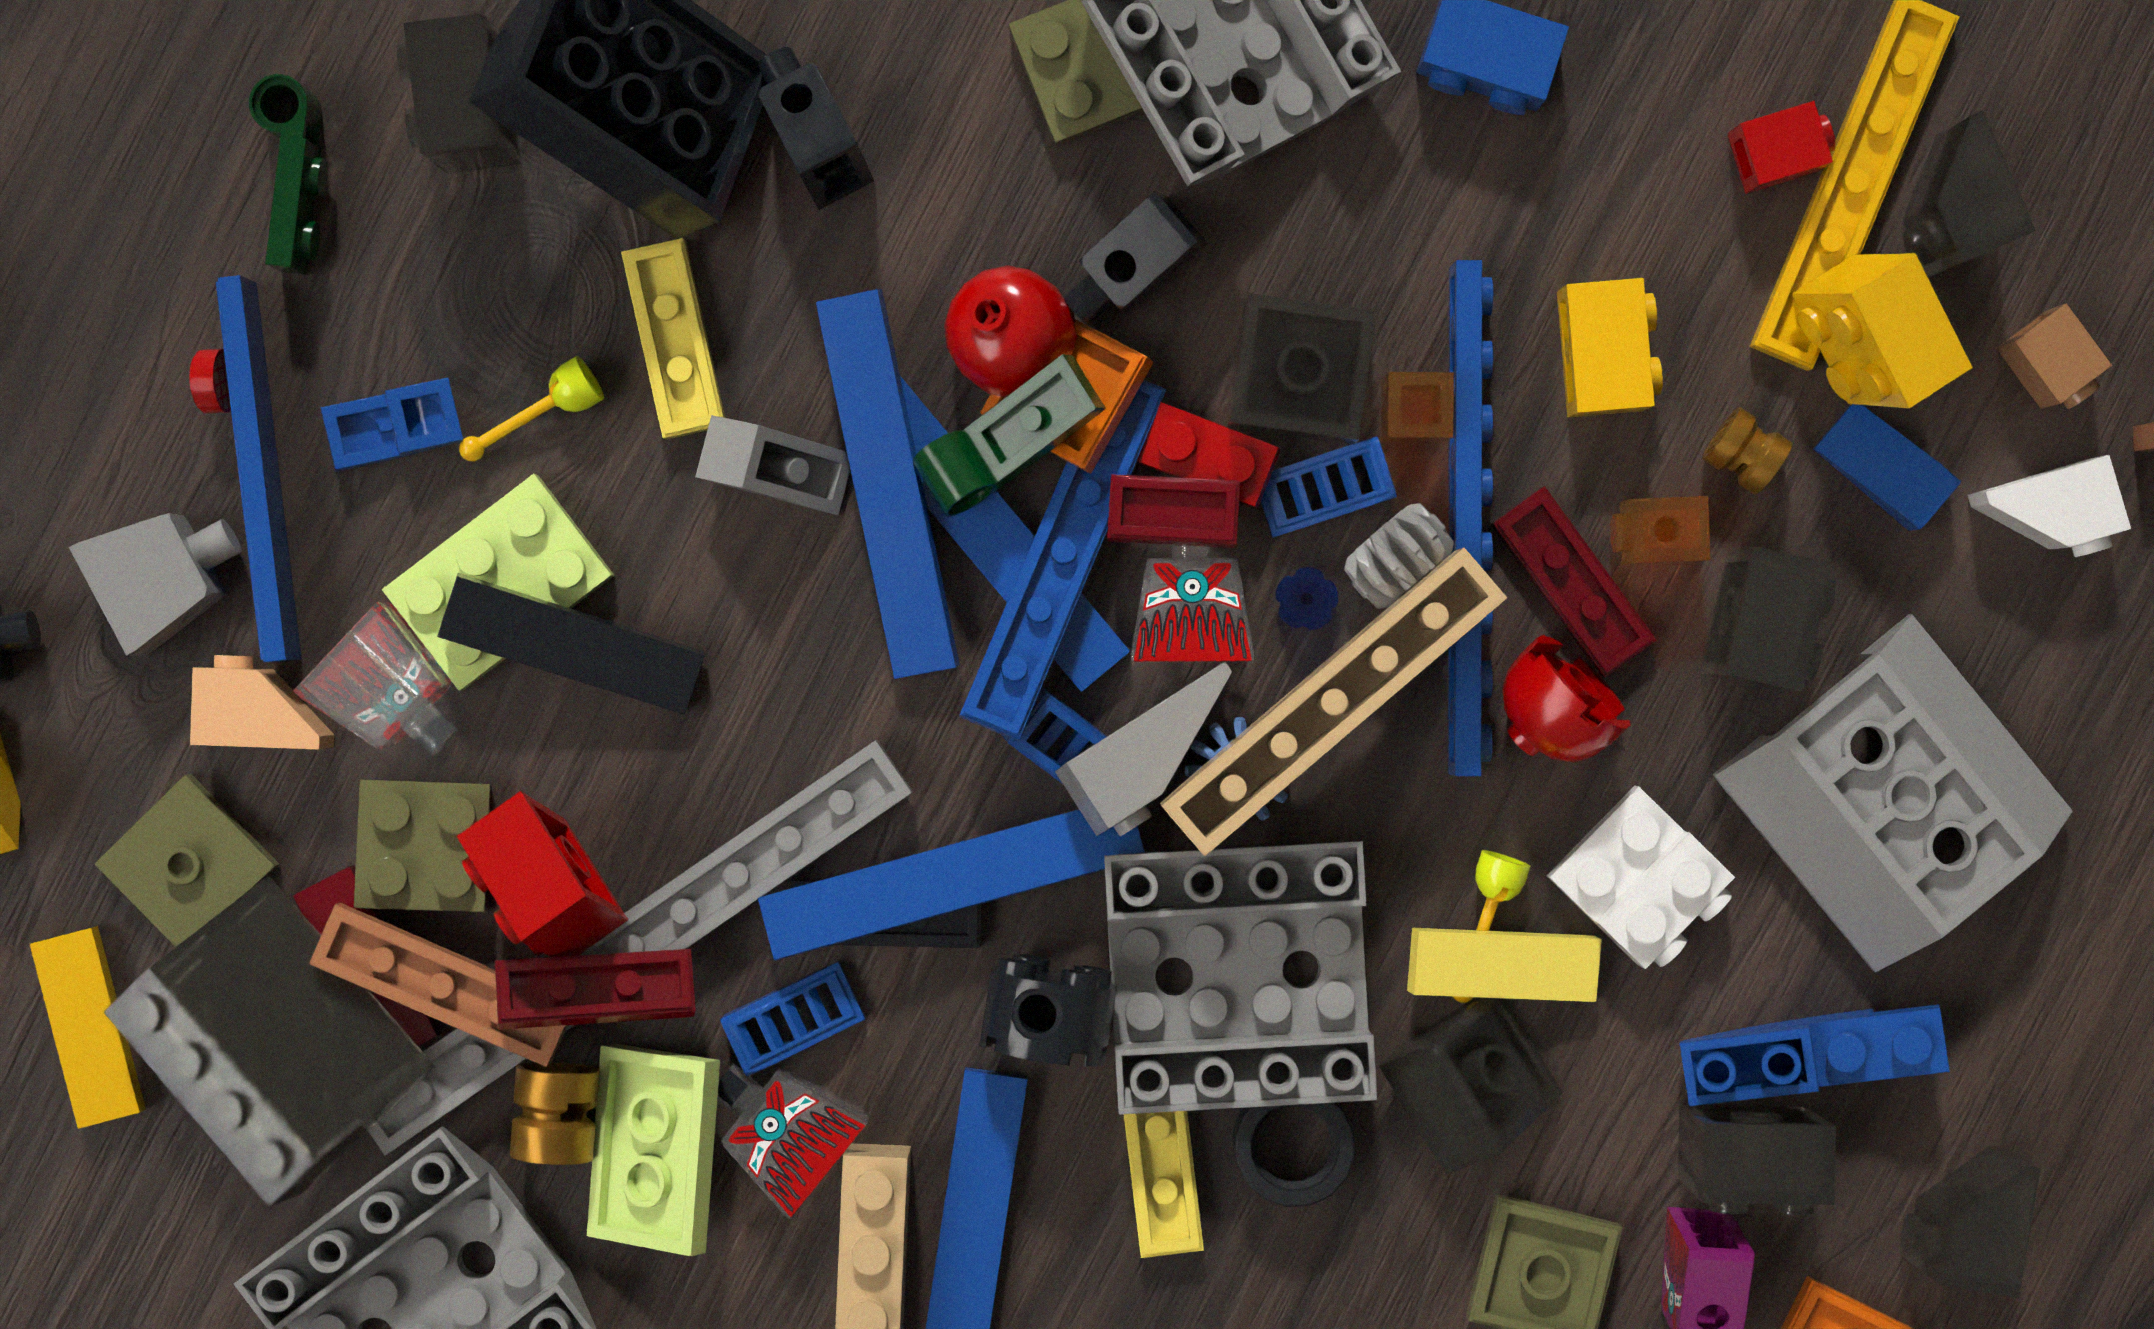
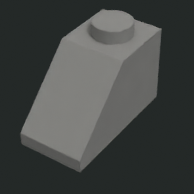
[695,415,850,515]

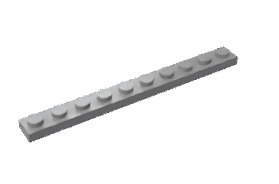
[349,740,913,1155]

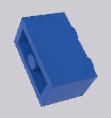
[1416,0,1569,115]

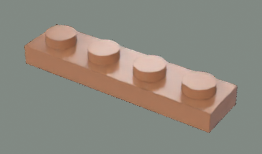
[309,903,568,1067]

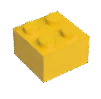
[1792,253,1973,408]

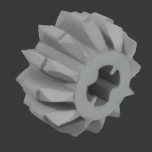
[1344,503,1454,609]

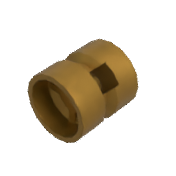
[510,1062,599,1165]

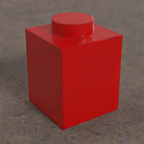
[1727,101,1836,194]

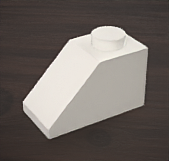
[1968,455,2131,557]

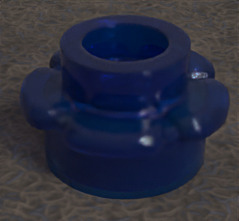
[1275,567,1338,630]

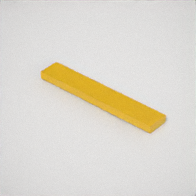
[1749,0,1960,371]

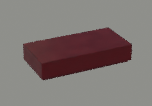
[1107,474,1240,548]

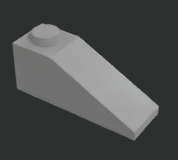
[1055,662,1232,837]

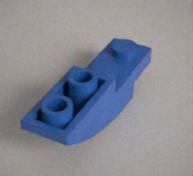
[1679,1004,1950,1106]

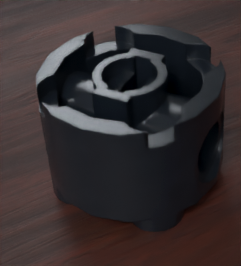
[979,954,1117,1067]

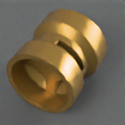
[1702,407,1793,495]

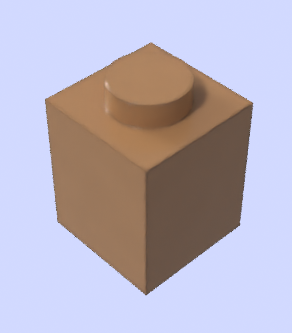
[1996,303,2112,409]

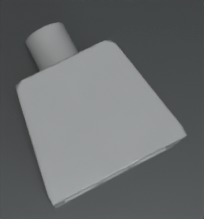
[69,513,242,656]

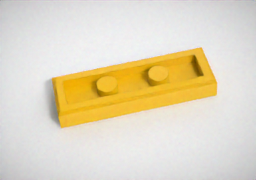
[30,926,146,1129]

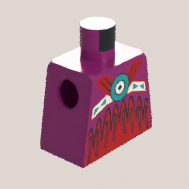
[1661,1207,1755,1329]

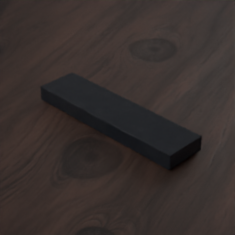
[437,573,705,715]

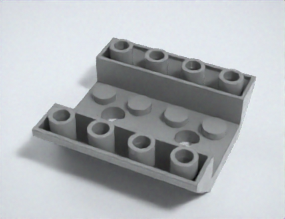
[1080,0,1401,187]
[1713,614,2073,972]
[1104,841,1377,1115]
[234,1126,597,1329]

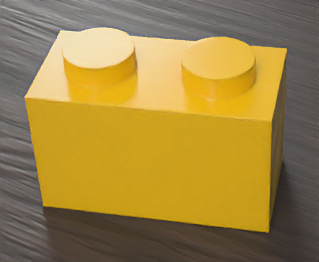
[1557,278,1663,418]

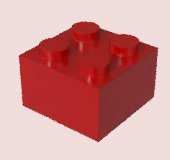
[456,791,628,957]

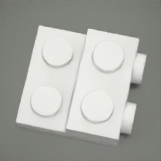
[1546,785,1735,969]

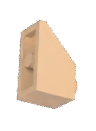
[190,655,335,750]

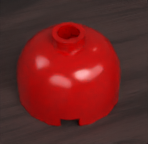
[944,265,1077,398]
[1502,635,1631,763]

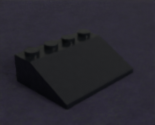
[469,0,767,239]

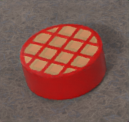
[189,349,231,414]

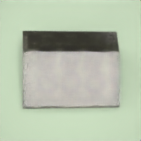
[104,877,435,1207]

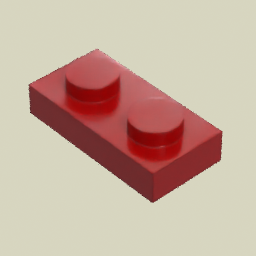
[1137,402,1281,509]

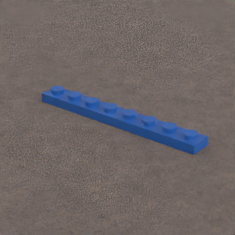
[1448,260,1493,776]

